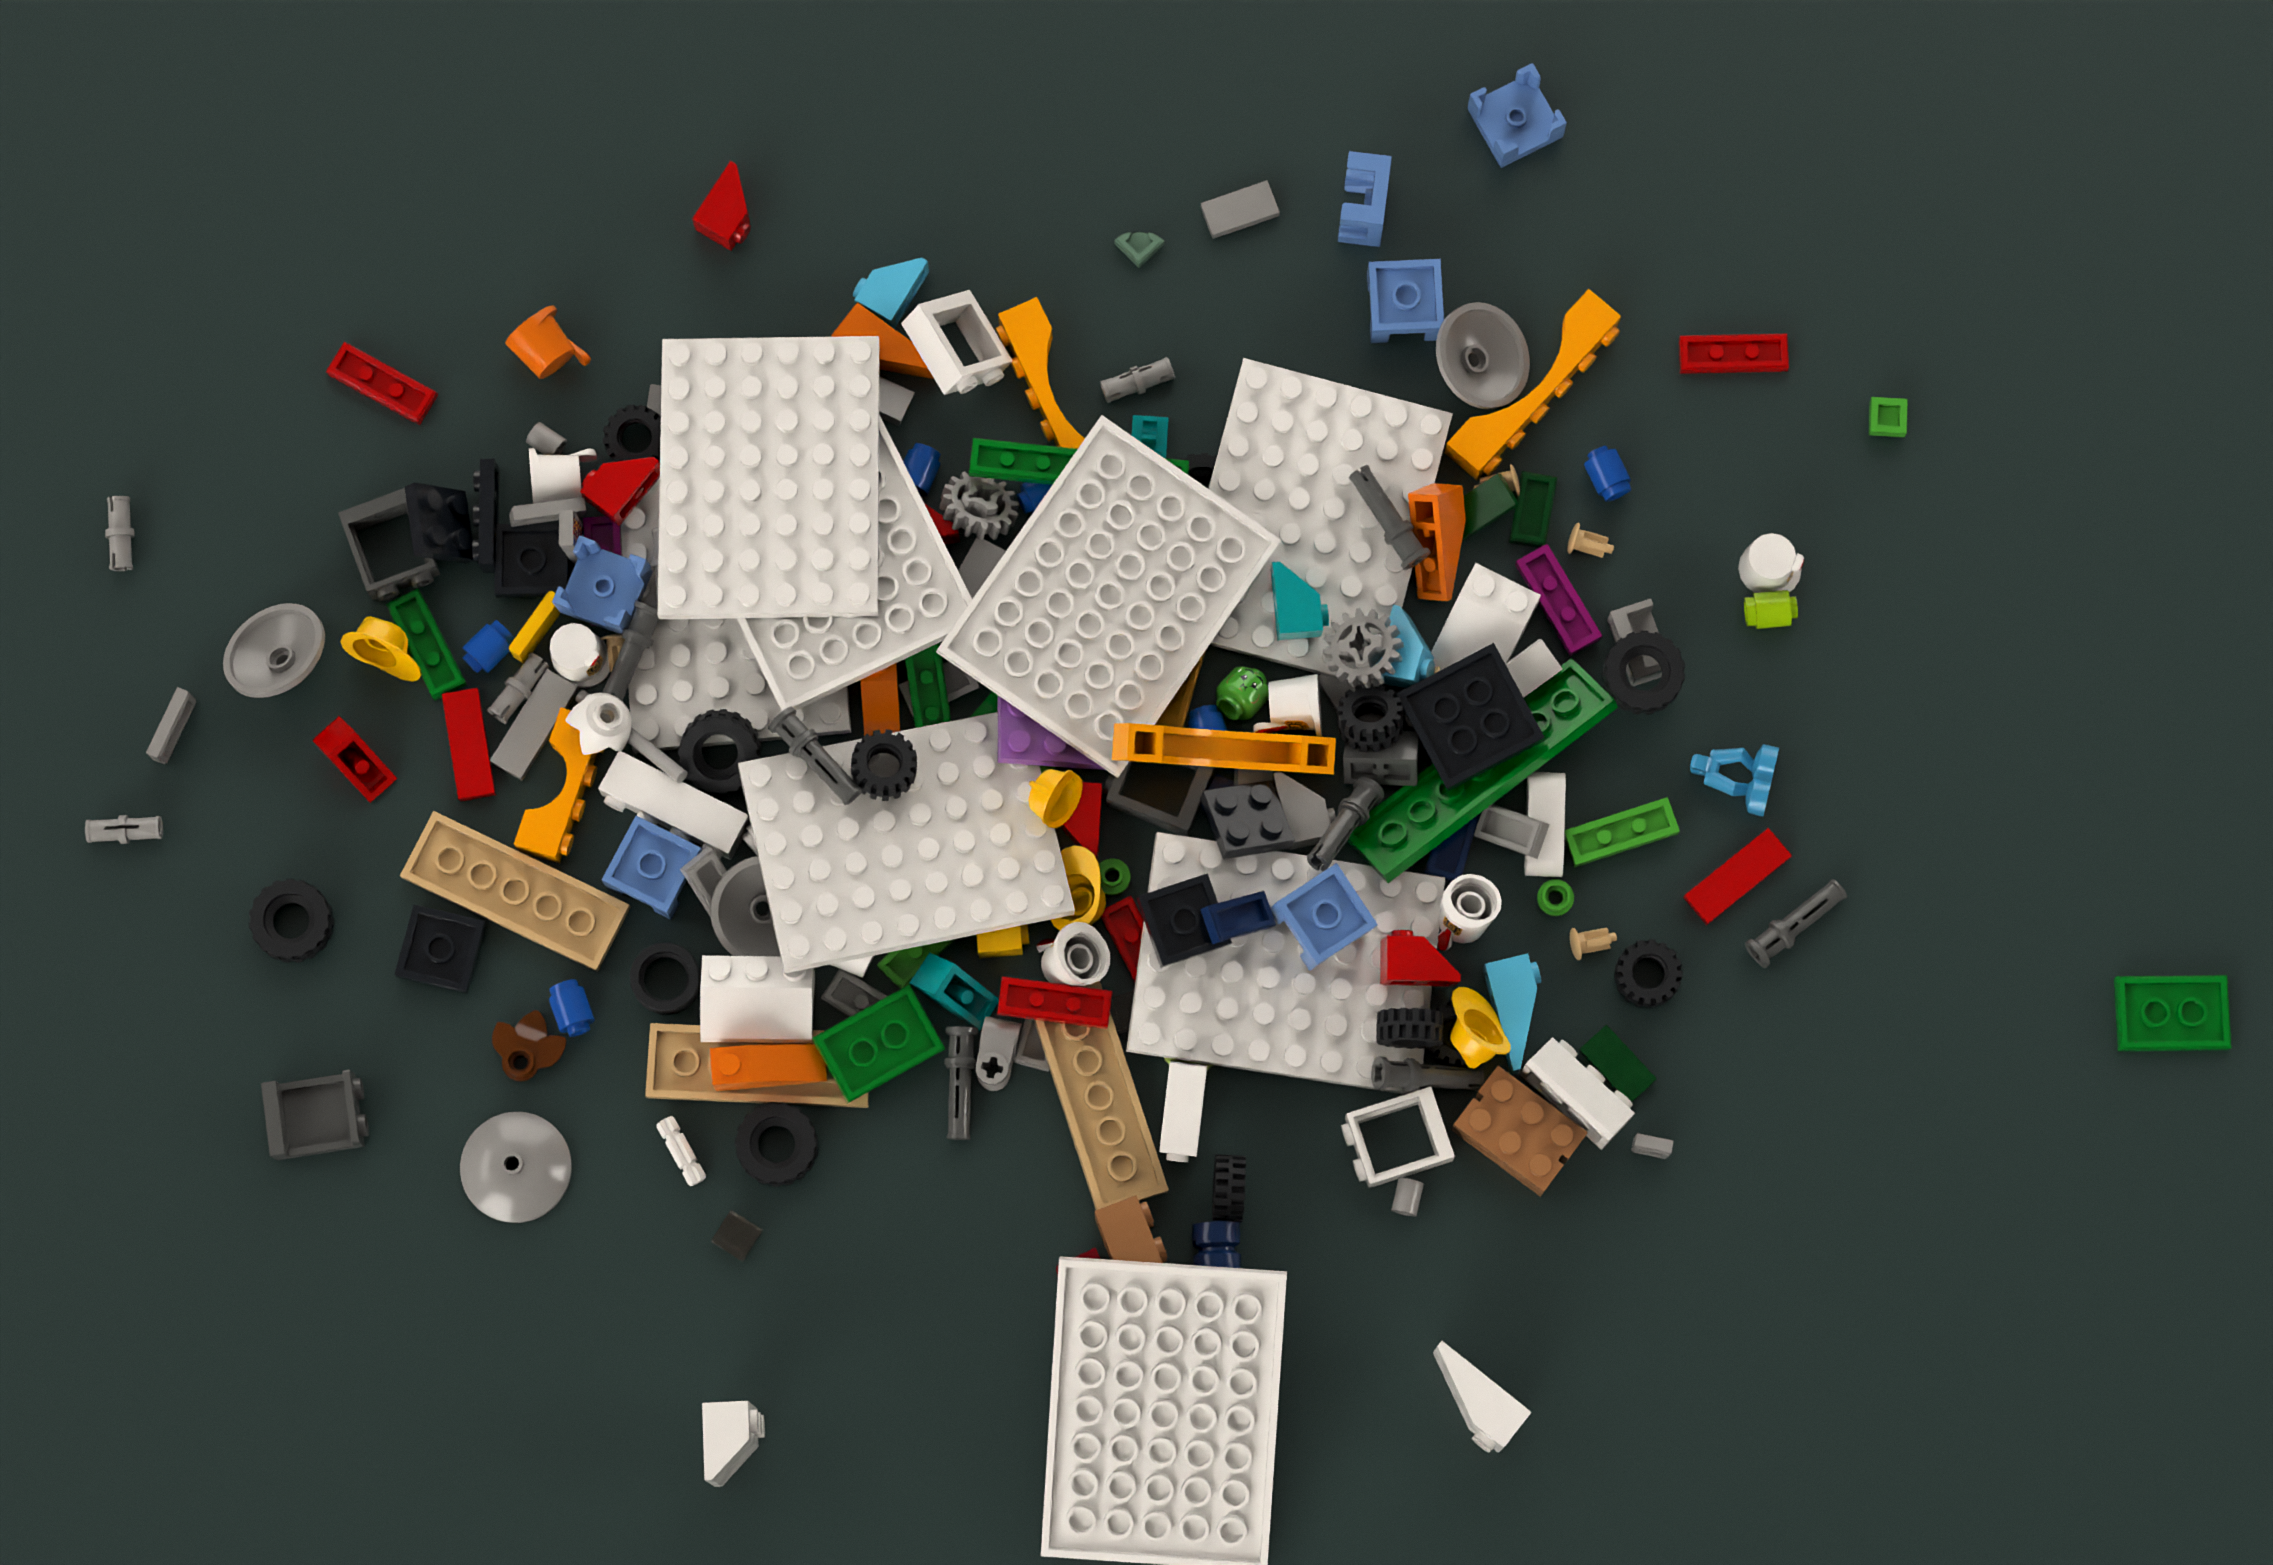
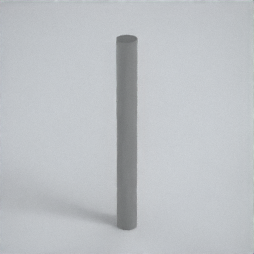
[575,690,688,783]

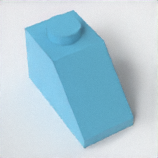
[853,257,929,329]
[1376,605,1435,688]

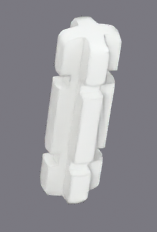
[657,1116,706,1186]

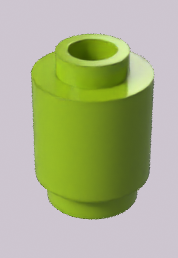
[1744,590,1798,629]

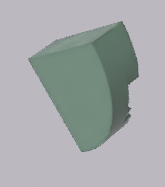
[1114,232,1165,268]

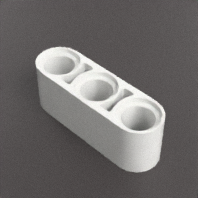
[1524,772,1566,877]

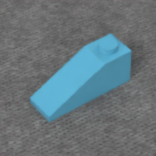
[1483,953,1541,1075]

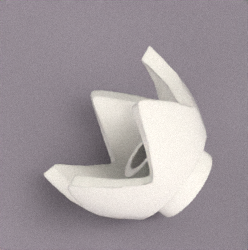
[565,693,632,755]

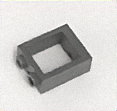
[338,488,441,601]
[1102,761,1215,837]

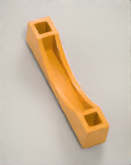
[1444,289,1621,481]
[995,297,1085,449]
[1112,723,1336,775]

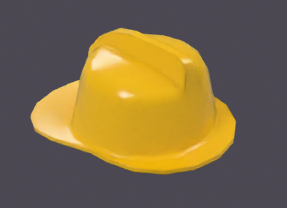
[340,616,422,682]
[1028,769,1082,828]
[1051,845,1106,930]
[1450,987,1511,1069]

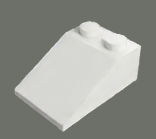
[1431,563,1541,671]
[1433,1341,1531,1453]

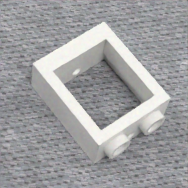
[901,290,1013,395]
[1159,1061,1208,1162]
[1341,1086,1455,1189]

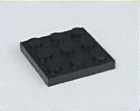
[1397,643,1546,791]

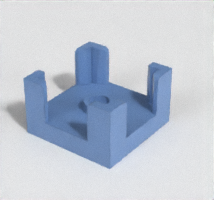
[1467,63,1567,168]
[1338,151,1392,247]
[1367,259,1444,343]
[552,535,653,634]
[602,816,702,920]
[1271,863,1378,971]

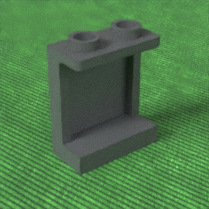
[261,1069,369,1161]

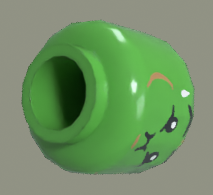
[1215,666,1269,720]

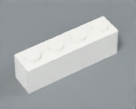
[598,750,750,860]

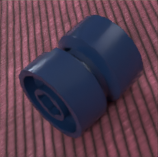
[1192,1221,1242,1268]

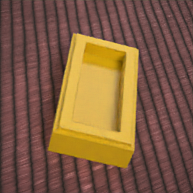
[509,590,560,663]

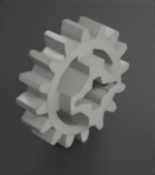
[939,471,1019,541]
[1323,608,1404,689]

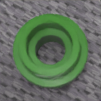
[1099,858,1131,895]
[1537,879,1574,916]

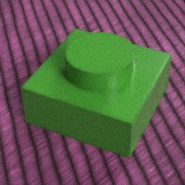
[1868,397,1908,437]

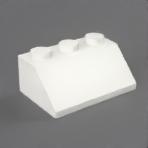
[700,955,815,1043]
[1520,1037,1635,1150]
[702,1401,765,1487]

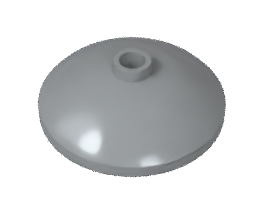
[1436,302,1530,409]
[223,603,325,698]
[710,856,780,956]
[460,1112,572,1223]

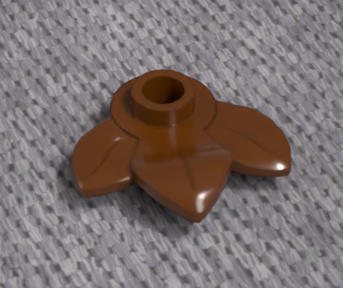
[492,1010,566,1082]

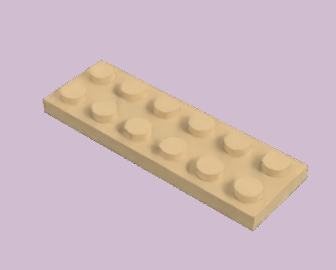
[400,811,631,972]
[1034,981,1169,1210]
[645,1023,869,1108]

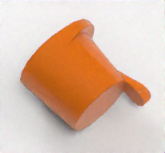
[505,305,591,379]

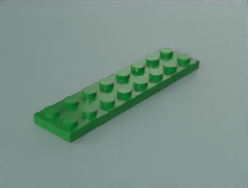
[1347,658,1618,883]

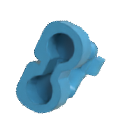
[1690,744,1779,817]

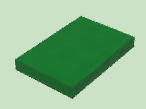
[2114,975,2231,1051]
[812,984,945,1104]

